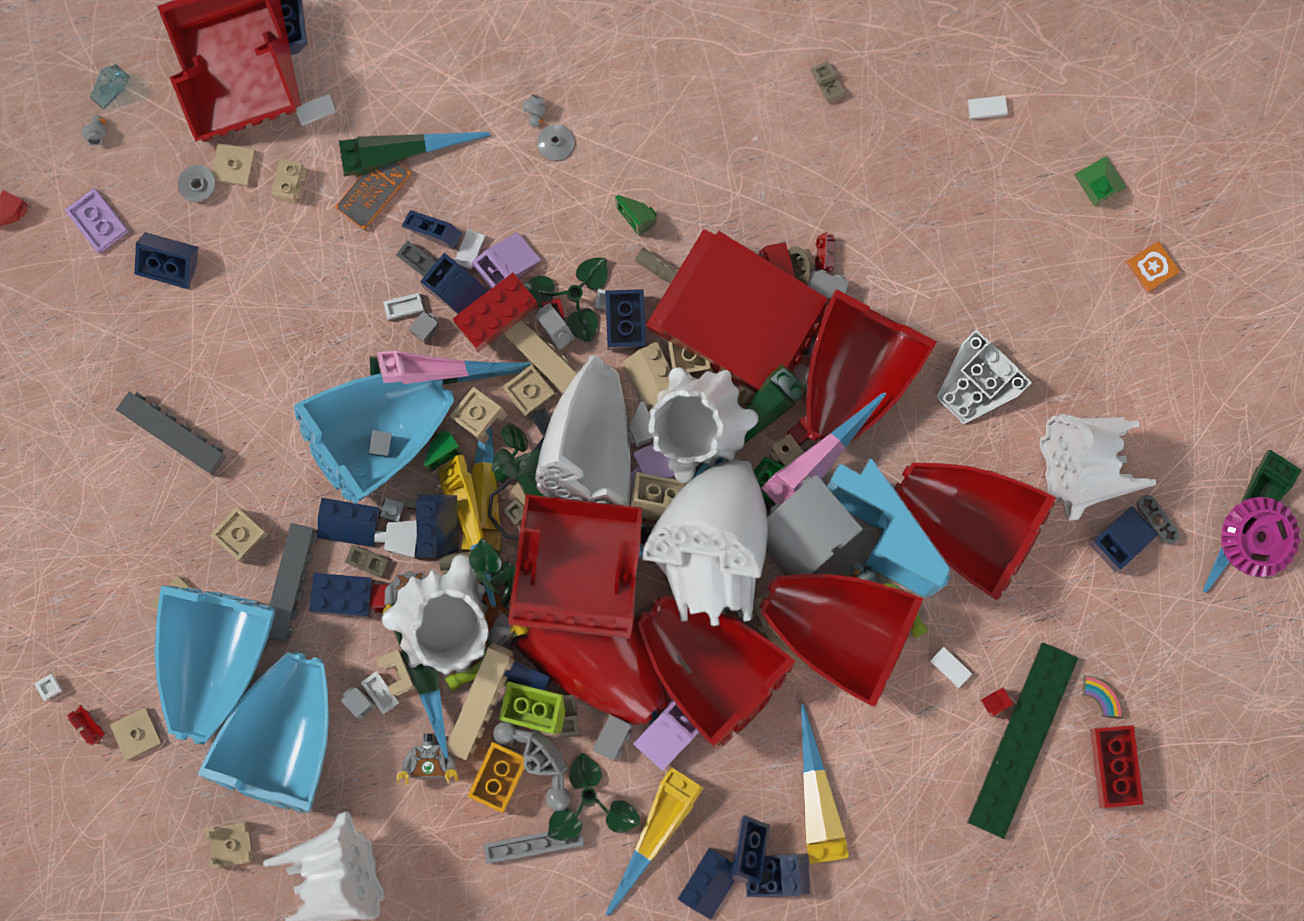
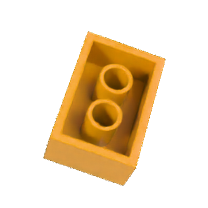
[467,742,525,813]

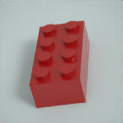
[452,272,538,353]
[1090,725,1144,808]

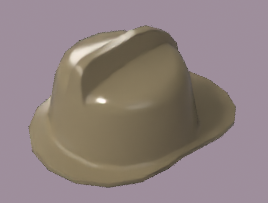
[788,246,815,286]

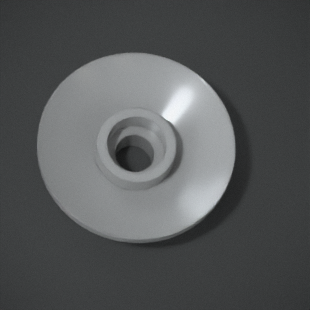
[537,125,574,161]
[178,165,215,202]

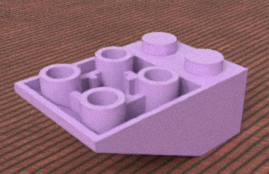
[472,232,541,289]
[634,701,699,771]

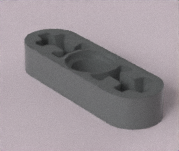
[1137,495,1180,545]

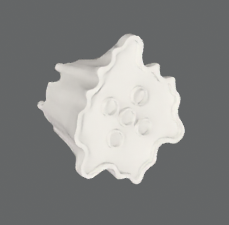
[649,367,758,484]
[1040,414,1156,521]
[643,546,756,625]
[382,555,489,674]
[263,811,385,921]

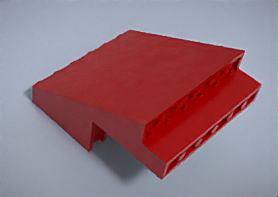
[157,0,301,143]
[646,229,829,393]
[509,494,642,639]

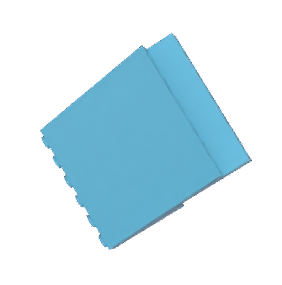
[827,458,951,599]

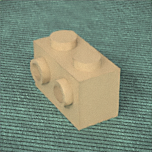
[271,159,307,204]
[770,434,804,466]

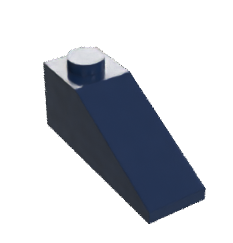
[402,210,463,250]

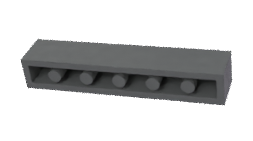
[116,391,226,476]
[268,523,318,643]

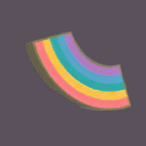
[1083,675,1123,718]

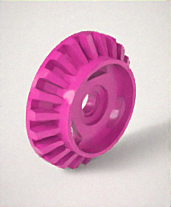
[1221,497,1301,577]

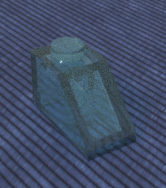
[90,64,129,109]

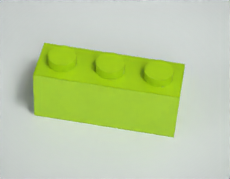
[499,681,565,734]

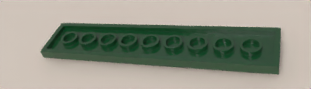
[967,642,1078,839]

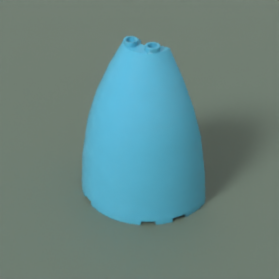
[294,374,454,503]
[155,586,276,745]
[198,652,329,814]

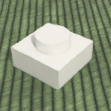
[380,498,405,522]
[34,674,63,701]

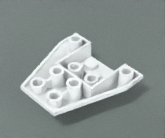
[936,330,1032,424]

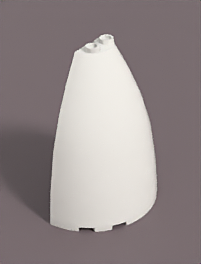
[535,355,630,506]
[643,459,768,578]

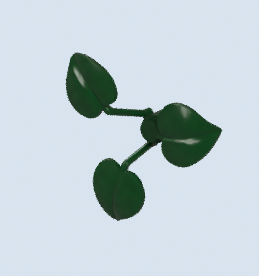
[523,257,608,342]
[491,423,528,483]
[469,538,514,604]
[473,560,516,612]
[548,753,641,841]

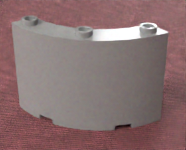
[766,475,863,575]

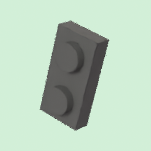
[396,240,436,277]

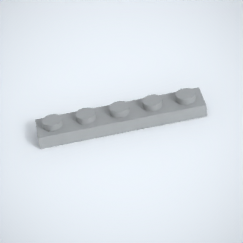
[483,830,584,864]

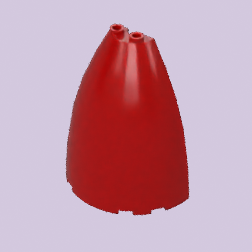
[806,289,937,443]
[893,463,1056,600]
[759,574,924,708]
[638,595,796,749]
[516,612,667,726]

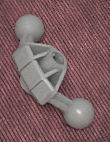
[493,721,570,811]

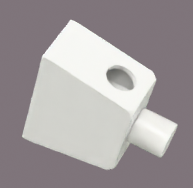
[374,520,417,559]

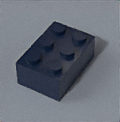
[605,289,646,351]
[309,573,375,618]

